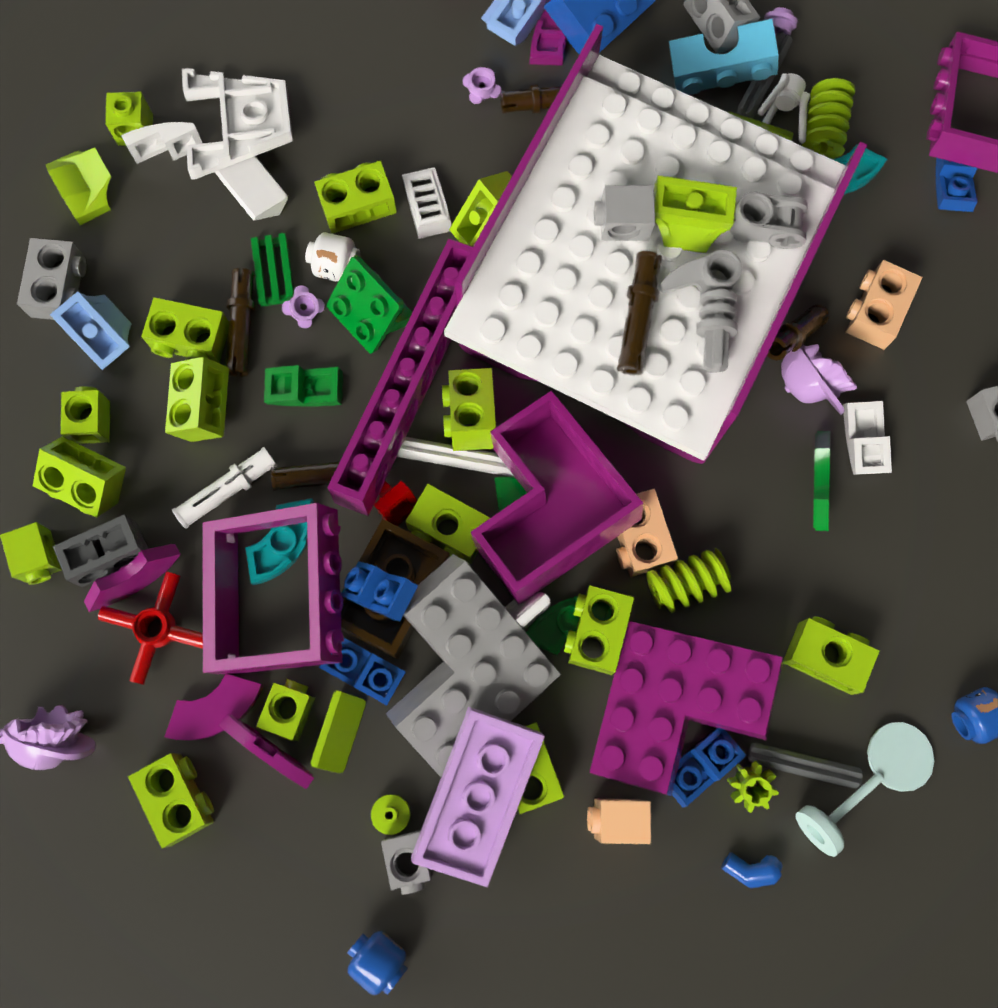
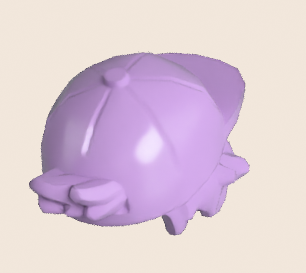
[781,344,857,415]
[0,705,96,770]

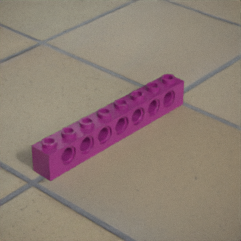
[327,239,473,516]

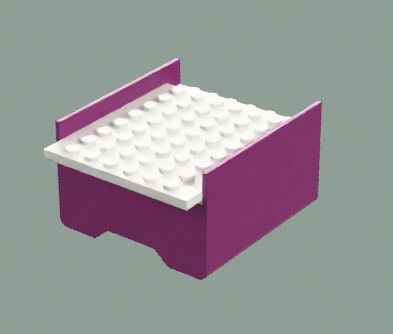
[444,24,867,464]

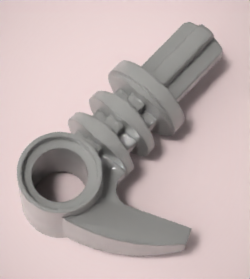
[659,250,742,373]

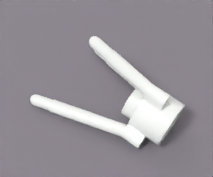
[758,73,810,143]

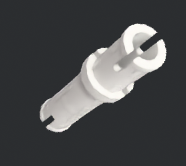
[172,447,278,529]

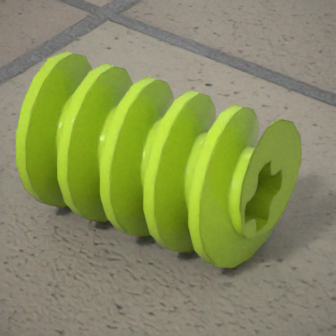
[802,78,855,159]
[646,548,731,613]

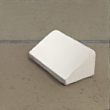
[215,156,288,221]

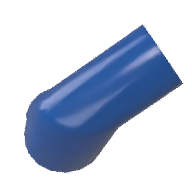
[721,852,782,888]

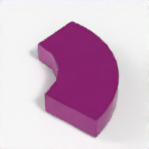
[84,544,180,612]
[164,674,264,741]
[219,714,314,789]

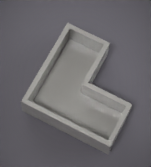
[386,554,561,777]

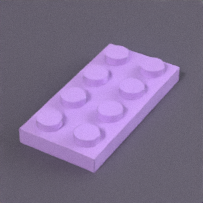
[411,707,545,887]

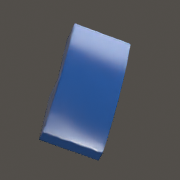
[936,158,978,212]
[341,561,418,622]
[319,638,405,705]
[672,728,746,808]

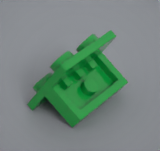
[326,255,413,354]

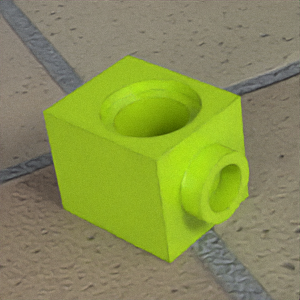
[105,92,153,146]
[61,386,110,444]
[0,522,62,585]
[256,679,315,741]

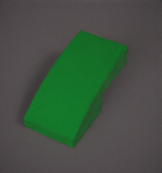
[264,365,343,406]

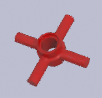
[98,572,203,685]

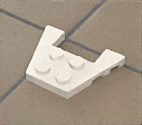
[182,69,293,179]

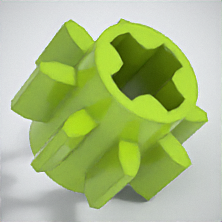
[727,760,779,813]

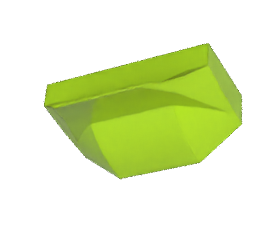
[46,147,111,225]
[654,175,737,253]

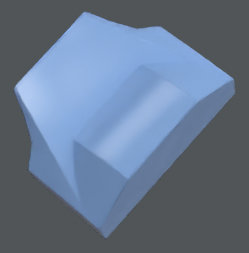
[481,0,548,46]
[50,291,132,370]

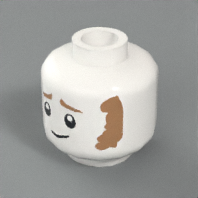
[306,232,360,282]

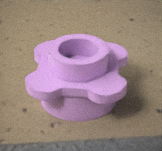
[463,67,501,104]
[282,286,325,328]

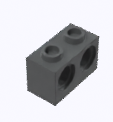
[53,514,148,587]

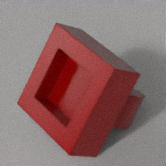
[374,480,417,526]

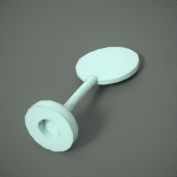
[795,722,935,857]

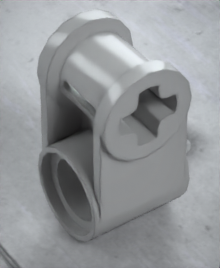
[729,192,808,249]

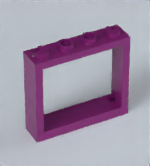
[926,32,998,173]
[203,503,344,675]

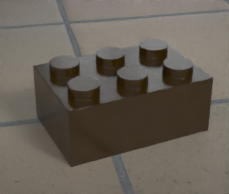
[341,519,450,659]

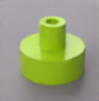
[371,794,411,835]

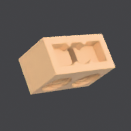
[846,260,923,350]
[616,488,678,577]
[587,798,651,844]

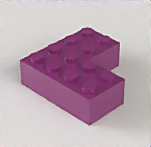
[471,391,643,606]
[589,621,783,796]

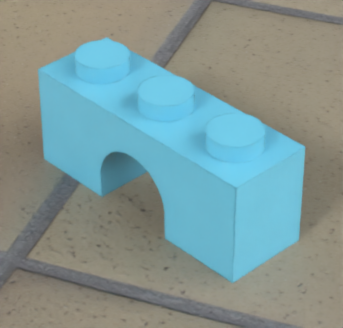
[669,19,779,95]

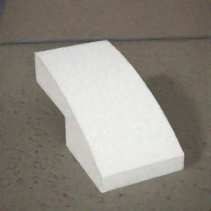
[121,122,203,164]
[843,401,892,475]

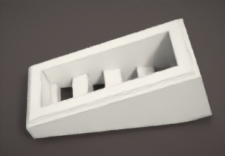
[402,167,451,239]
[505,592,550,630]

